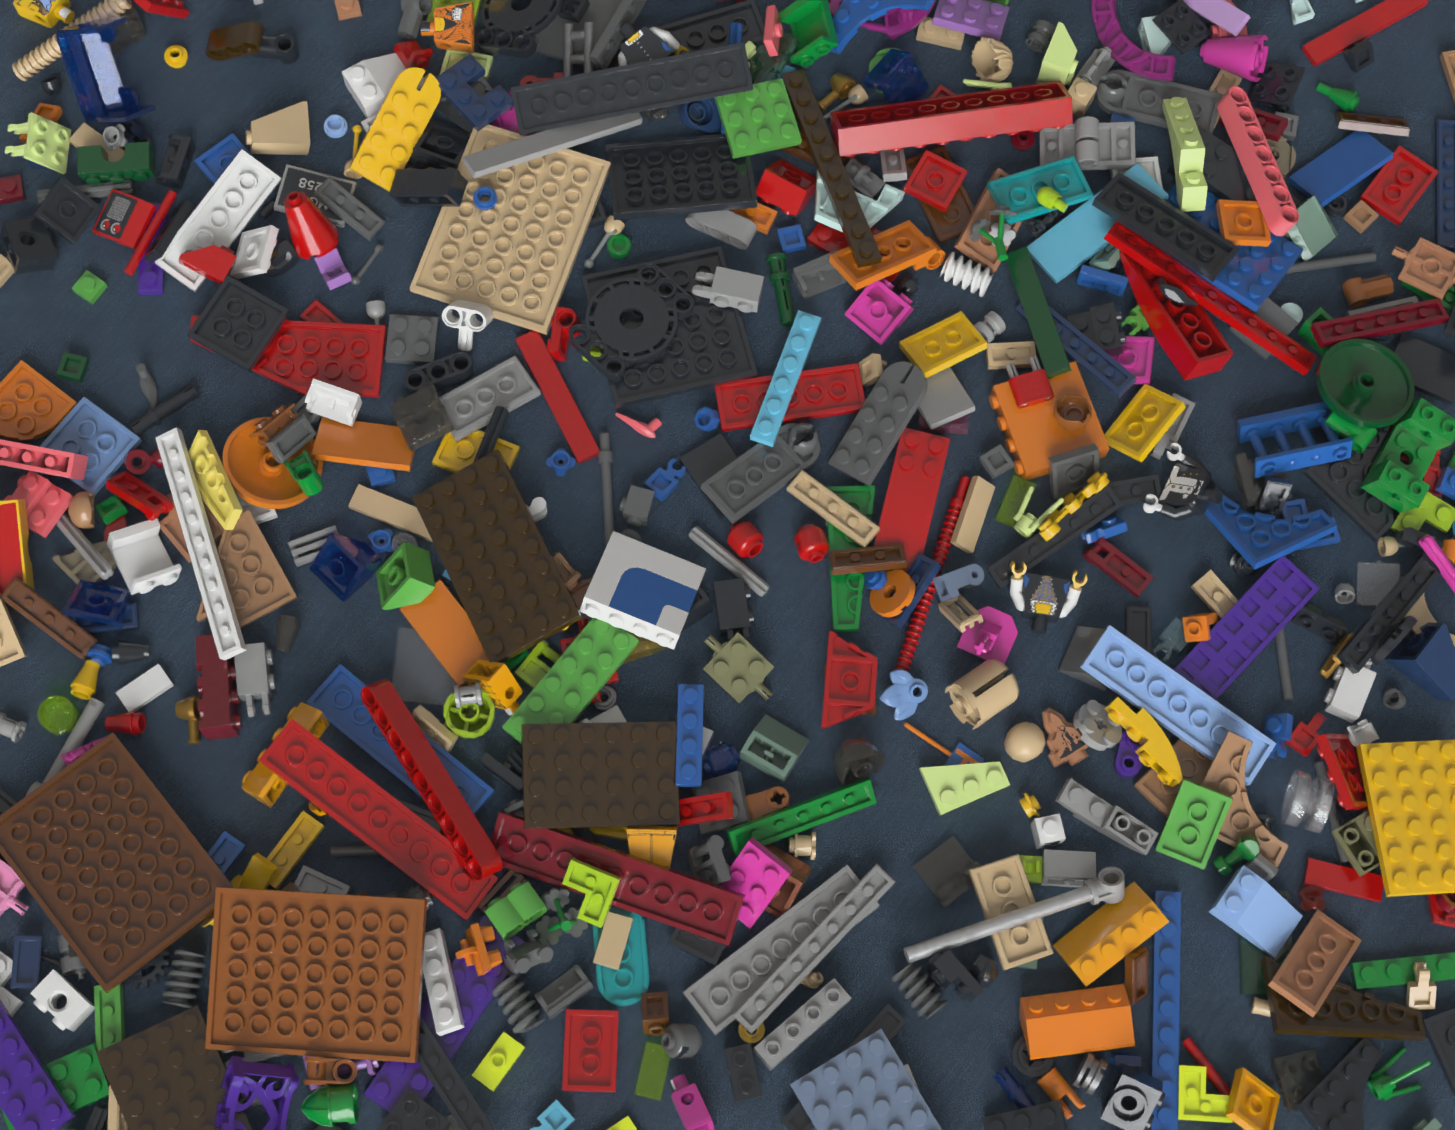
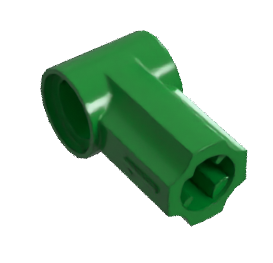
[1324,411,1377,453]

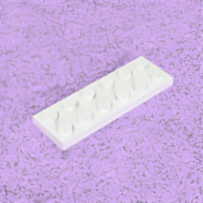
[155,149,281,292]

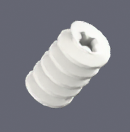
[940,252,994,297]

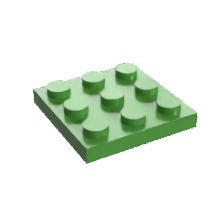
[714,78,802,159]

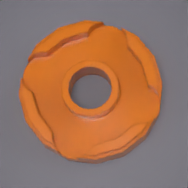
[869,569,915,618]

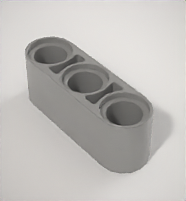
[685,210,758,250]

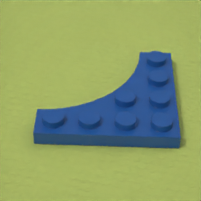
[830,0,935,54]
[1205,488,1337,570]

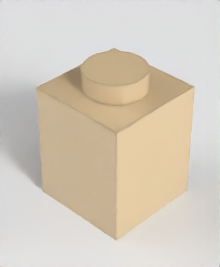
[1068,77,1098,118]

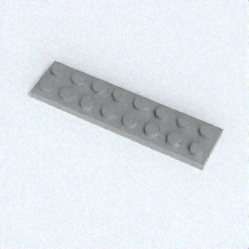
[683,865,880,1035]

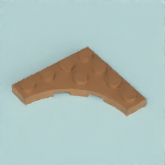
[1201,730,1289,867]

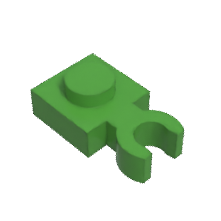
[1121,305,1149,336]

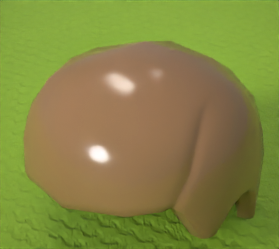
[68,492,95,529]

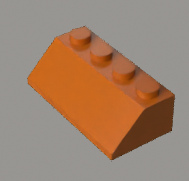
[1019,984,1135,1060]

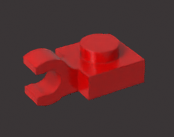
[1285,712,1326,758]

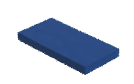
[1289,131,1393,207]

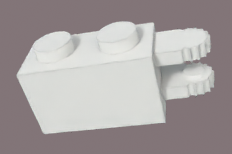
[1324,658,1377,723]

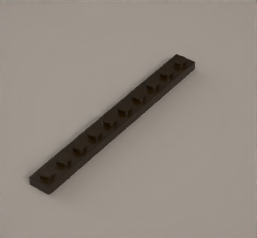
[781,69,882,268]

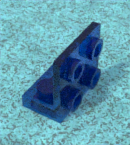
[863,48,929,104]

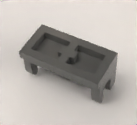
[792,250,846,300]
[534,964,593,1019]

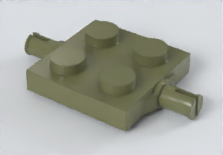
[703,631,774,703]

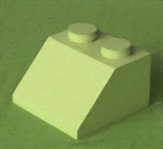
[1036,22,1079,87]

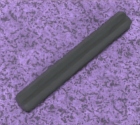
[37,180,133,204]

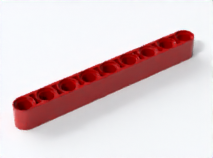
[361,679,503,881]

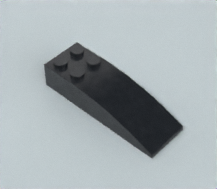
[1167,126,1301,242]

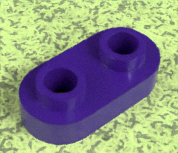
[1114,730,1142,778]

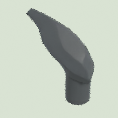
[136,364,157,409]

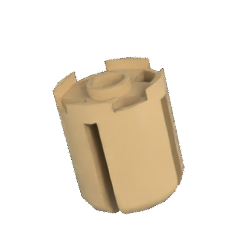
[945,659,1019,729]

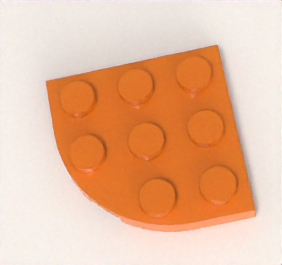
[0,360,77,441]

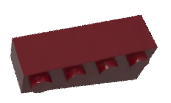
[195,634,242,741]

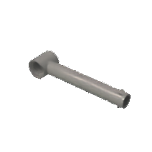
[26,697,105,796]

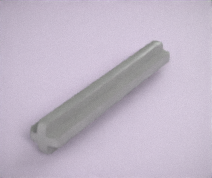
[56,514,114,580]
[689,526,770,597]

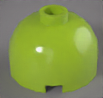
[444,686,495,739]

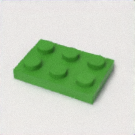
[1155,778,1233,870]

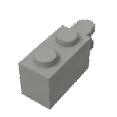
[692,266,764,313]
[234,642,276,717]

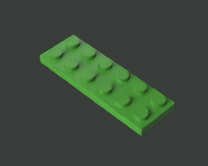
[502,618,639,743]

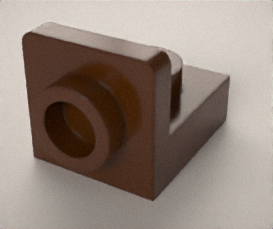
[641,991,669,1035]

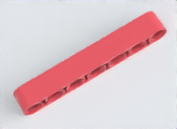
[1217,86,1299,236]

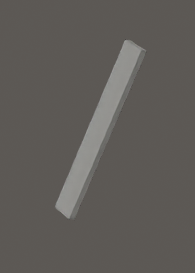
[463,113,643,178]
[732,864,896,1034]

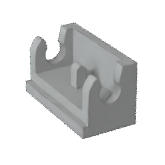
[1041,849,1096,888]

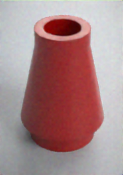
[105,710,146,736]

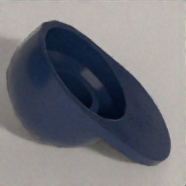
[679,98,722,134]

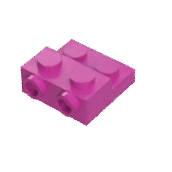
[844,278,914,345]

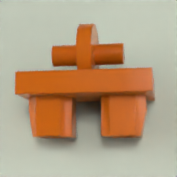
[455,923,502,976]

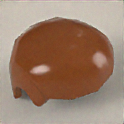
[1054,394,1092,430]

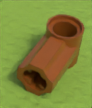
[1341,274,1394,308]

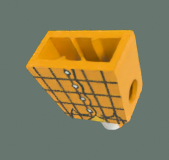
[462,659,522,715]

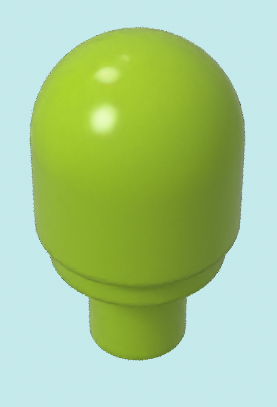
[1036,186,1068,213]

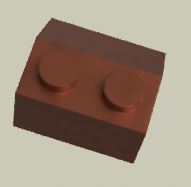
[764,843,812,918]

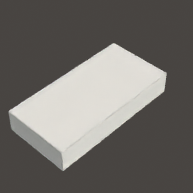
[116,663,174,712]

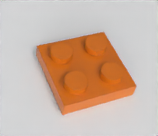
[1216,200,1271,247]

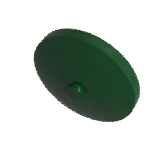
[1316,339,1415,428]

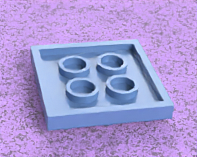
[40,397,142,496]

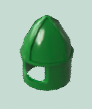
[300,1083,359,1127]

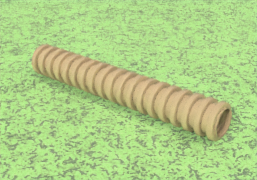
[12,0,132,81]

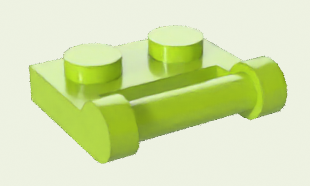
[515,640,561,689]

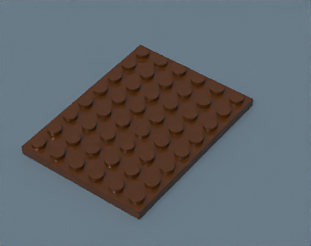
[0,733,233,993]

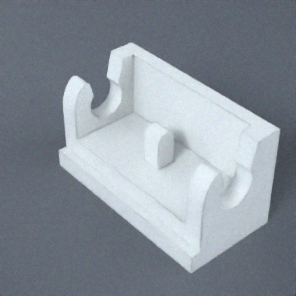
[305,378,362,427]

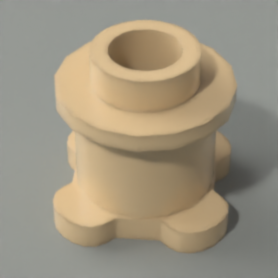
[789,832,816,860]

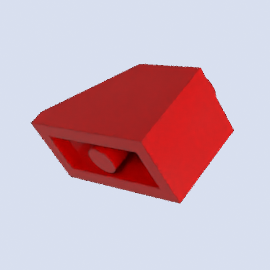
[179,245,237,285]

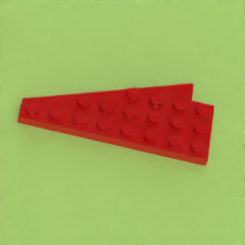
[189,315,386,398]

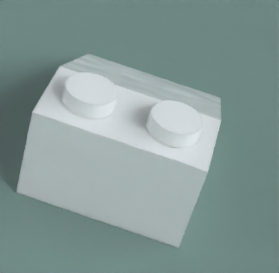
[342,53,424,118]

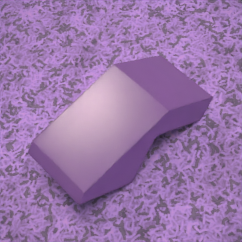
[312,247,352,290]

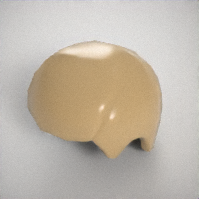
[1004,722,1046,762]

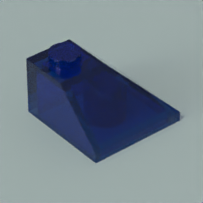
[309,533,383,602]

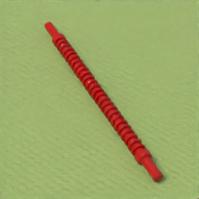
[892,476,971,684]

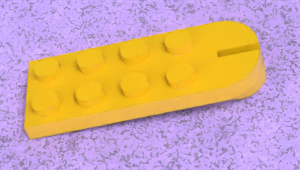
[349,67,441,192]

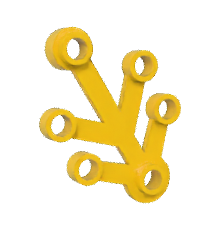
[1038,471,1110,541]

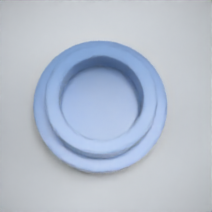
[324,115,348,138]

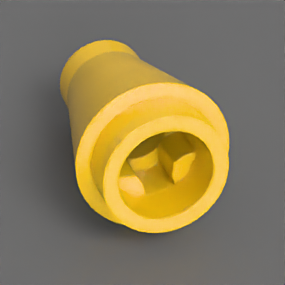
[70,660,100,700]

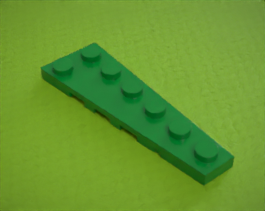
[826,485,875,632]

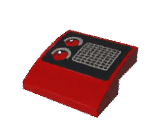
[92,189,156,250]

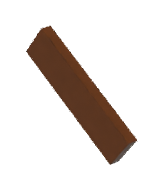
[1,577,99,660]

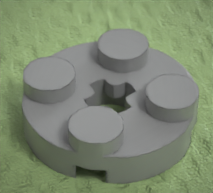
[1073,700,1122,751]

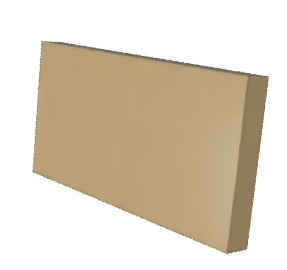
[968,854,1054,970]

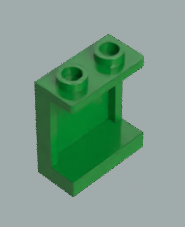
[779,0,838,67]

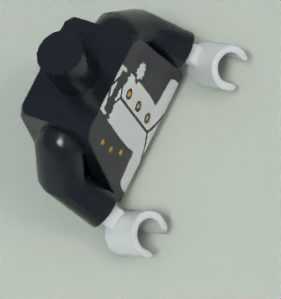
[1143,443,1223,521]

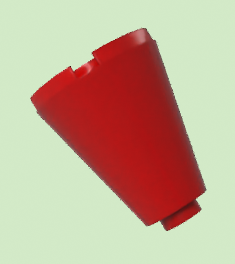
[284,191,340,260]

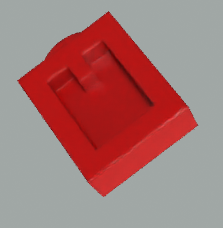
[393,40,433,69]

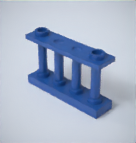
[1236,402,1353,478]

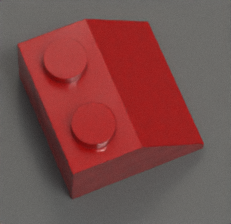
[756,158,817,216]

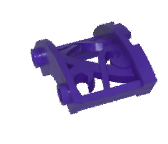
[215,1056,299,1130]

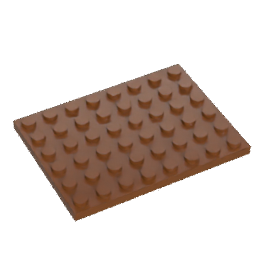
[205,887,427,1063]

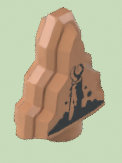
[1042,707,1089,767]

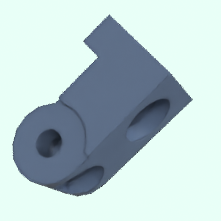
[933,564,984,602]

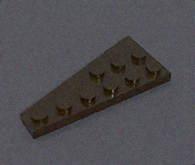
[1261,956,1426,1041]

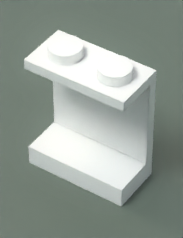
[107,518,182,595]

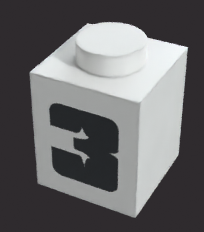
[1030,813,1066,849]

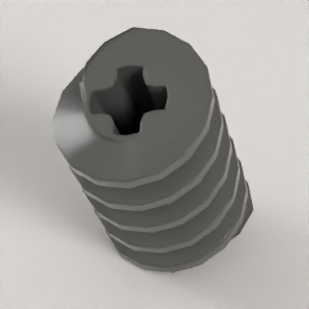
[162,950,206,1009]
[891,962,948,1021]
[492,973,545,1033]

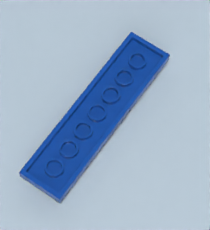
[306,664,495,815]

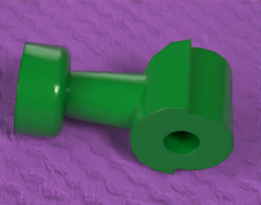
[1213,834,1259,877]

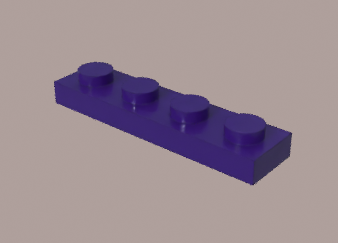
[138,203,168,295]

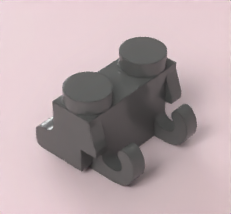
[504,928,553,977]

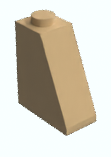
[245,101,311,155]

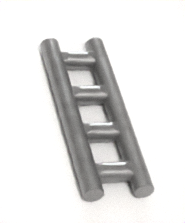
[563,22,594,77]

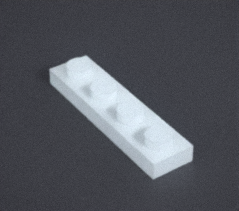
[423,928,465,1036]

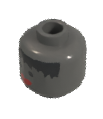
[661,1023,702,1058]

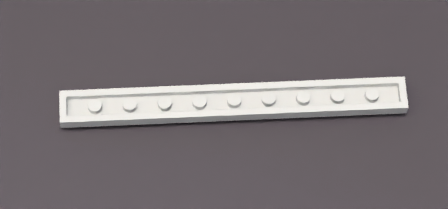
[156,427,246,660]

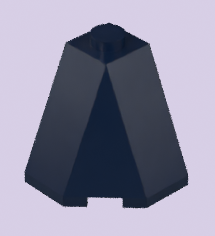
[1385,622,1455,701]

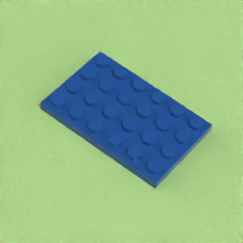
[1150,184,1304,312]

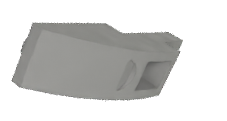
[1055,778,1159,855]

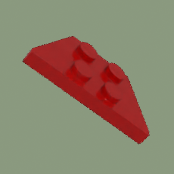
[821,631,878,728]

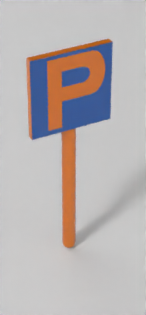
[904,722,985,766]

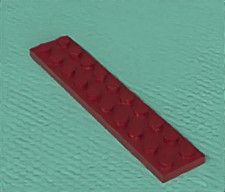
[491,810,745,946]

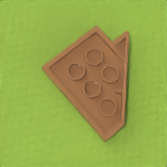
[196,510,298,629]

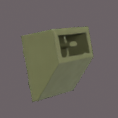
[1331,810,1380,877]

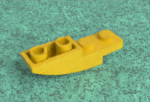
[1104,697,1183,787]

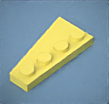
[188,430,243,530]

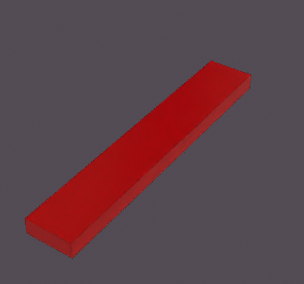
[1301,0,1429,67]
[515,331,600,464]

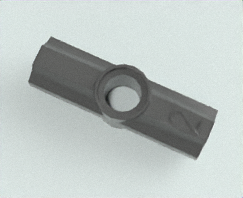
[397,0,432,40]

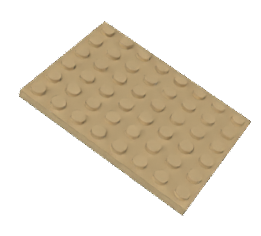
[410,124,611,335]

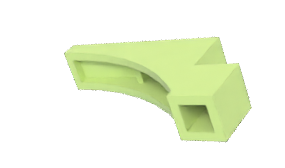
[1162,97,1208,212]

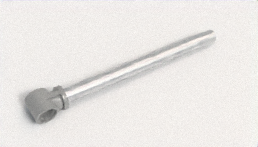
[904,867,1125,963]

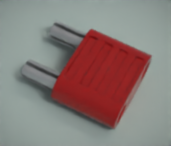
[1006,356,1055,409]

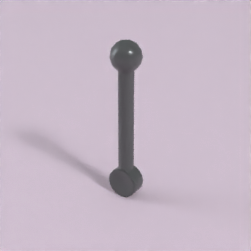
[351,244,384,285]

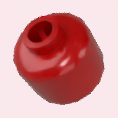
[727,521,764,558]
[794,524,829,563]

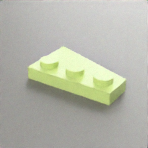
[919,762,1010,816]

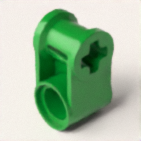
[284,449,324,496]

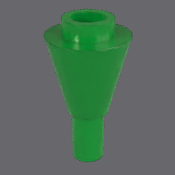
[1316,82,1360,113]

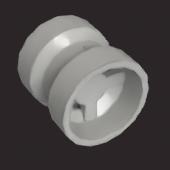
[974,311,1006,343]

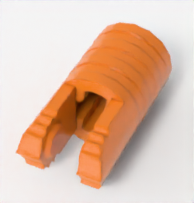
[1037,1067,1085,1120]

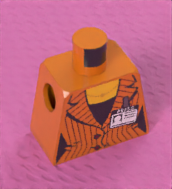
[421,2,474,53]

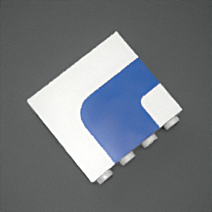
[580,531,706,650]

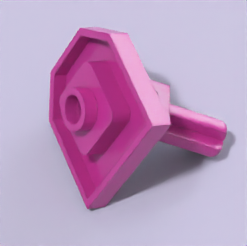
[957,606,1018,664]

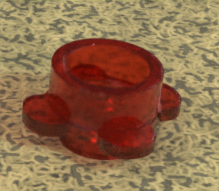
[1299,885,1326,911]

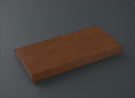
[905,146,974,245]

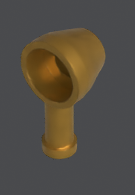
[817,73,856,112]
[175,696,201,744]

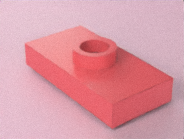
[763,5,783,57]

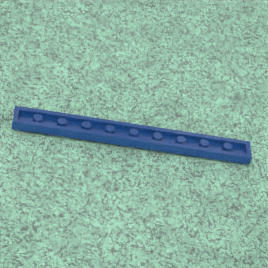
[1149,890,1181,1130]

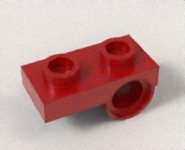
[547,307,583,361]

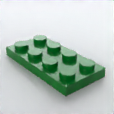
[1,1043,110,1130]

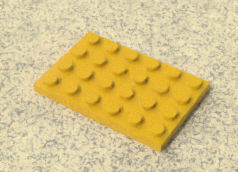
[1356,740,1455,897]

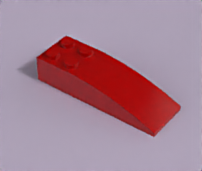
[1119,251,1234,381]
[873,428,950,573]

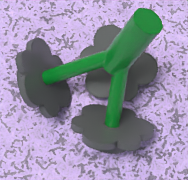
[969,205,1017,261]
[535,888,589,945]

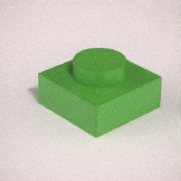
[72,270,108,305]

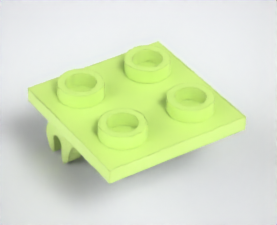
[5,112,71,174]

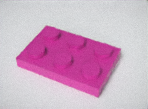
[720,837,793,928]

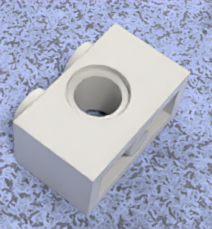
[30,969,95,1032]

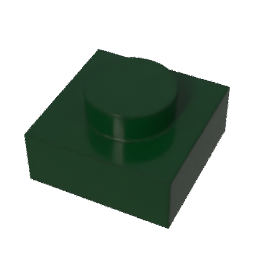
[56,352,90,383]

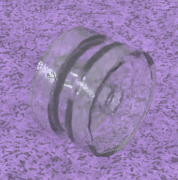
[1281,770,1334,833]

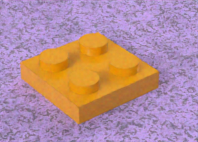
[1225,1067,1280,1130]

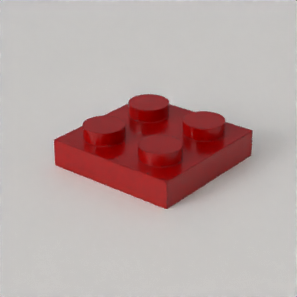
[903,150,968,212]

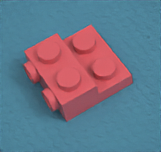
[3,471,73,538]

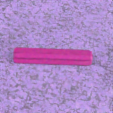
[1419,534,1455,593]

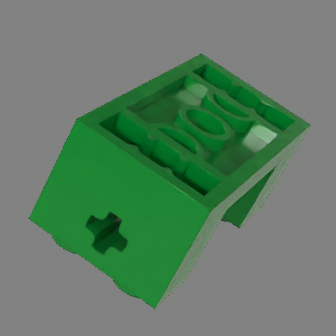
[1361,398,1455,513]

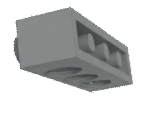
[753,978,851,1071]

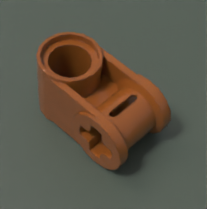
[746,786,790,820]
[303,1056,357,1085]

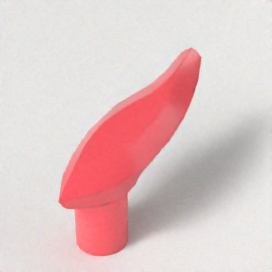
[615,413,662,438]

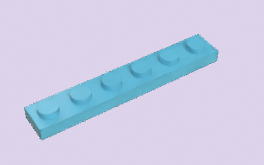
[750,310,821,447]

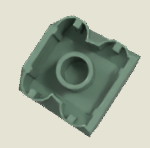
[1283,194,1338,262]

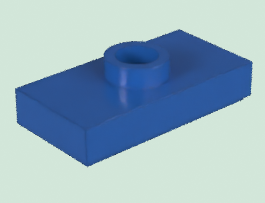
[1076,265,1128,297]

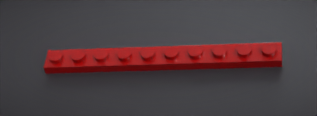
[1104,221,1318,376]

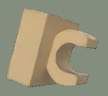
[859,353,887,386]

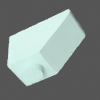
[1138,15,1171,55]

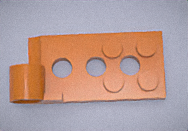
[829,220,946,290]

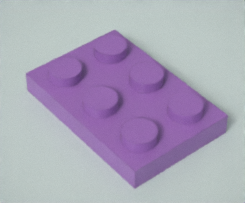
[932,0,1009,41]

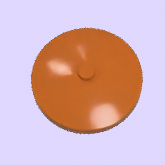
[221,417,323,509]

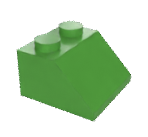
[376,542,435,610]

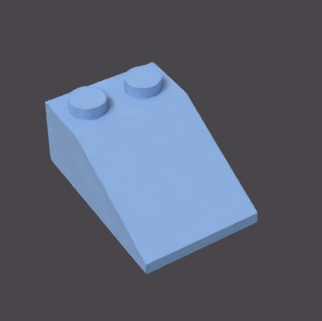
[1209,865,1303,959]

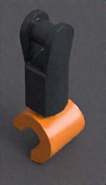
[1396,527,1455,566]

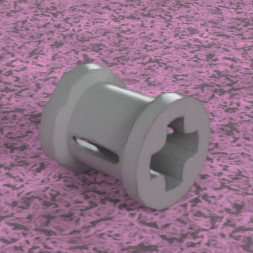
[454,682,483,708]
[0,713,27,743]

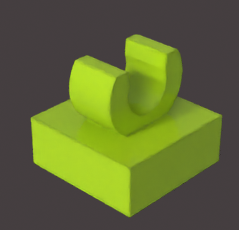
[1019,855,1042,884]

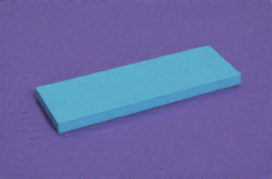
[1027,163,1168,284]

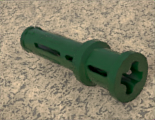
[766,253,795,327]

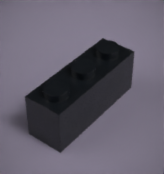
[389,167,468,207]

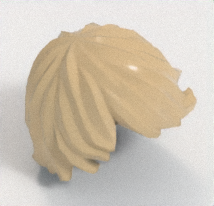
[971,37,1014,83]

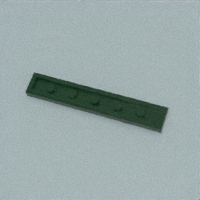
[1006,246,1071,379]

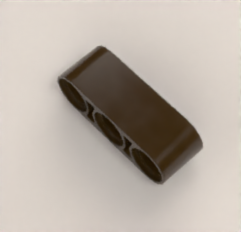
[205,21,265,61]

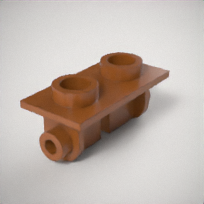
[249,403,298,448]

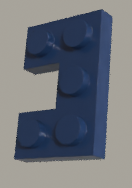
[436,54,514,131]

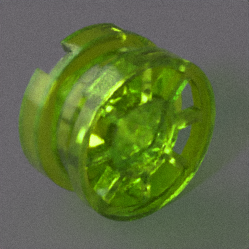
[37,695,78,735]

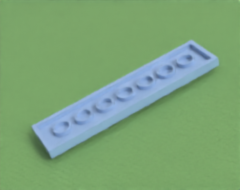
[1080,625,1276,786]

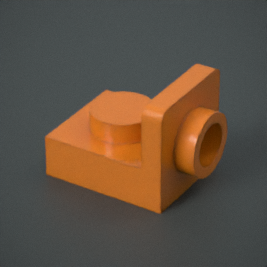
[1182,612,1218,642]

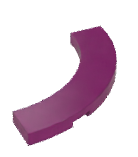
[1091,0,1176,81]

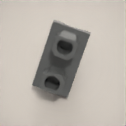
[844,157,885,199]

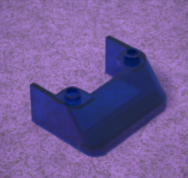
[56,17,156,122]

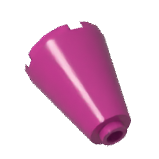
[1200,34,1268,82]

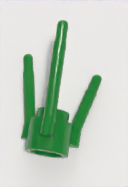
[1367,1047,1431,1101]

